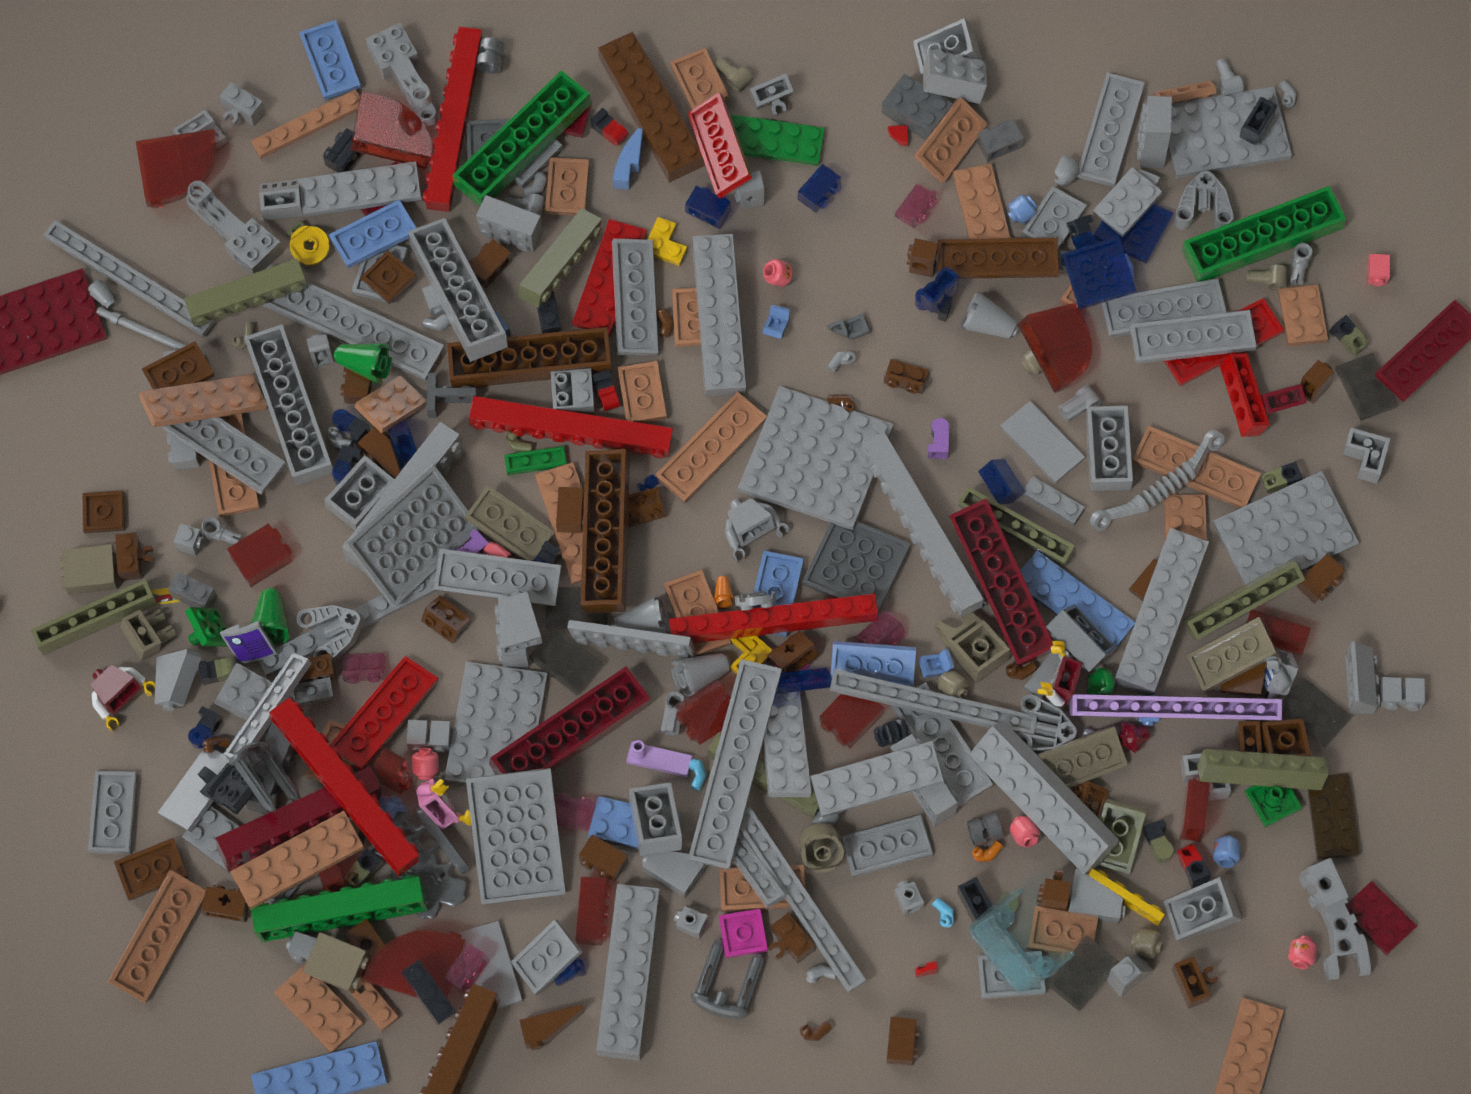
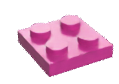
[719,909,768,958]

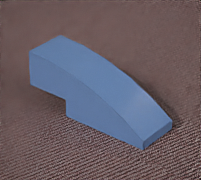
[613,128,643,190]

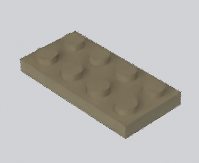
[464,485,554,561]
[1186,617,1278,693]
[1037,725,1128,788]

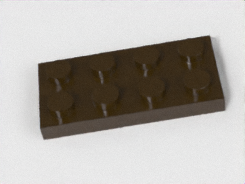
[1307,773,1360,860]

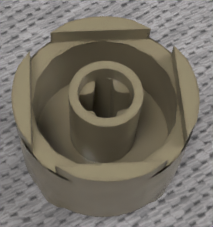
[799,823,844,873]

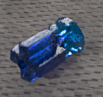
[637,474,659,491]

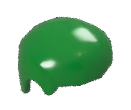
[1087,668,1115,695]

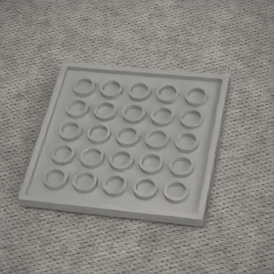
[738,386,894,530]

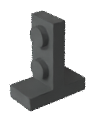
[427,373,477,418]

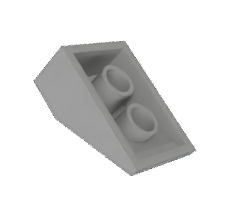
[913,18,982,75]
[1163,877,1242,941]

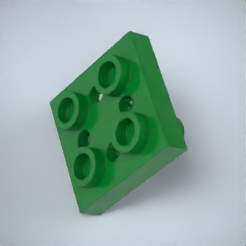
[185,607,228,647]
[1244,785,1302,828]

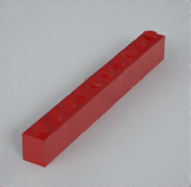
[423,27,483,212]
[469,396,673,459]
[669,594,878,644]
[269,697,420,877]

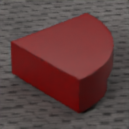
[887,125,908,146]
[914,961,938,977]

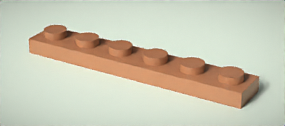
[251,89,365,159]

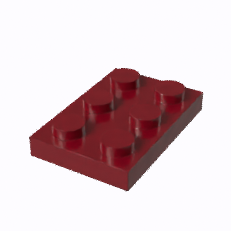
[1345,881,1417,956]

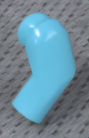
[689,759,707,791]
[932,897,954,928]

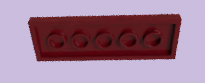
[1374,300,1471,402]

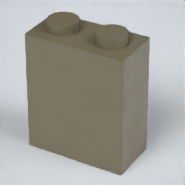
[60,544,117,595]
[303,932,371,993]

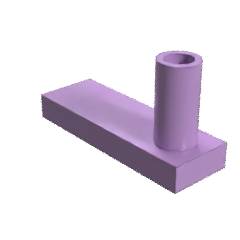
[626,740,692,777]

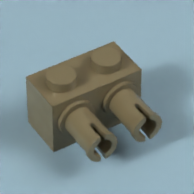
[120,609,176,662]

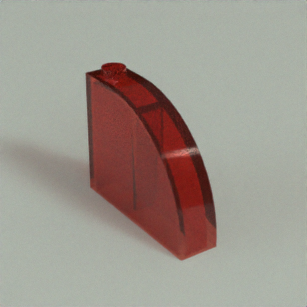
[350,90,432,169]
[136,129,217,208]
[1018,303,1092,393]
[362,931,465,998]

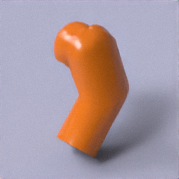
[972,841,1003,862]

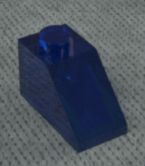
[388,420,417,469]

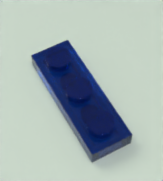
[776,668,832,694]

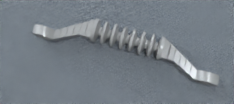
[1090,429,1225,531]

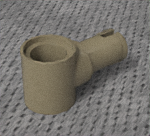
[715,57,753,92]
[1247,265,1287,290]

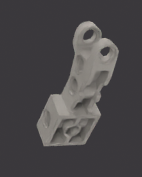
[365,23,438,126]
[186,181,283,275]
[1299,858,1371,981]

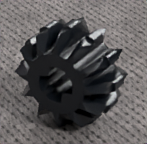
[874,719,910,747]

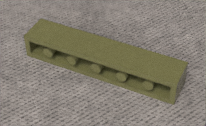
[518,208,602,308]
[184,258,307,326]
[958,486,1076,566]
[1183,560,1305,640]
[31,579,157,655]
[708,732,820,819]
[1197,749,1329,790]

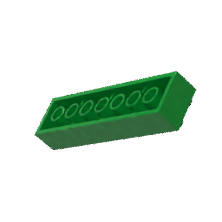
[452,70,591,207]
[1182,186,1346,282]
[251,875,428,943]

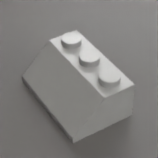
[1345,641,1380,714]

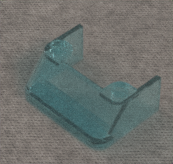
[969,888,1075,992]

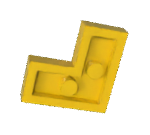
[648,217,687,266]
[730,636,772,675]

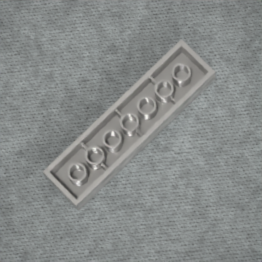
[408,218,508,362]
[692,234,746,397]
[244,324,334,486]
[342,422,463,574]
[1115,528,1209,695]
[969,721,1120,874]
[596,884,660,1061]

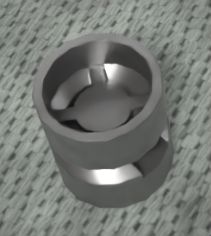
[476,38,505,74]
[966,812,1003,847]

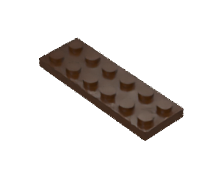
[937,238,1059,279]

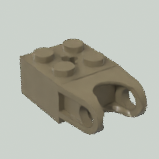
[935,612,1010,683]

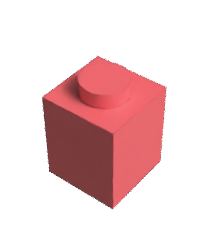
[1367,254,1390,286]

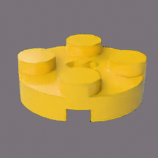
[290,226,329,266]

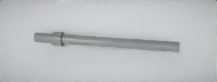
[96,307,206,357]

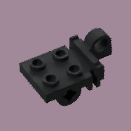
[198,760,264,815]

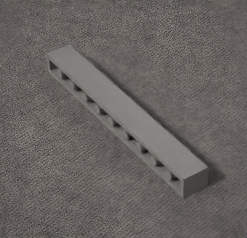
[860,432,984,618]

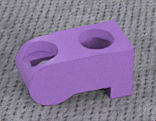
[927,418,949,459]
[454,529,488,554]

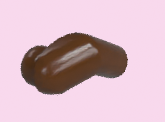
[656,308,674,338]
[827,395,856,412]
[1006,662,1037,680]
[202,736,230,753]
[800,1021,832,1041]

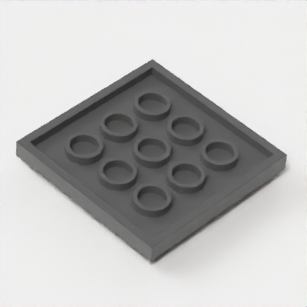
[802,521,910,614]

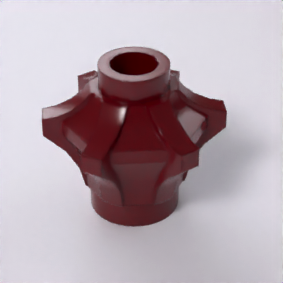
[1118,722,1150,753]

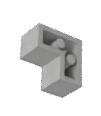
[1342,428,1390,484]
[1180,754,1231,801]

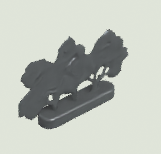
[370,806,470,919]

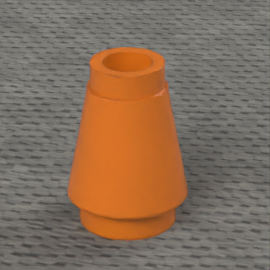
[714,576,734,608]

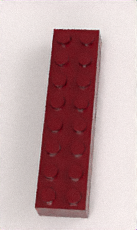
[949,498,1054,667]
[489,666,651,775]
[215,767,381,873]

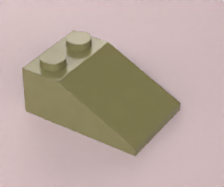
[1099,799,1148,874]

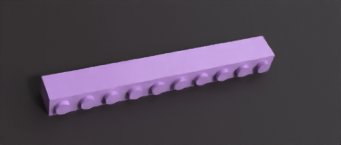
[1070,695,1282,720]

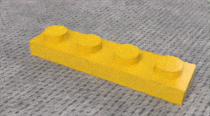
[1088,868,1165,926]

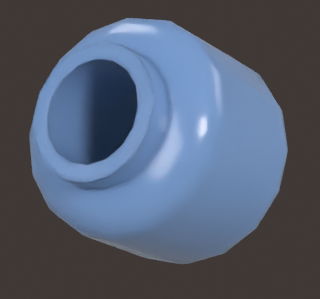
[1008,195,1038,224]
[1213,835,1241,868]

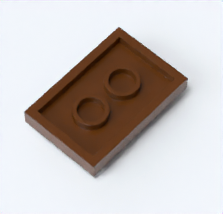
[142,341,215,389]
[114,838,189,901]

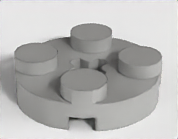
[735,591,777,610]

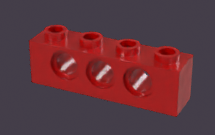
[1219,353,1270,437]

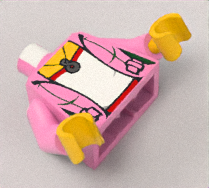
[416,779,472,830]

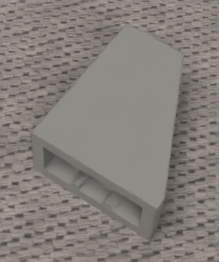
[500,591,542,655]
[154,649,201,711]
[641,851,707,898]
[1068,869,1126,924]
[1107,955,1153,998]

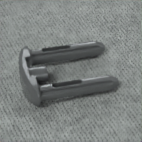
[229,742,300,812]
[690,940,764,1020]

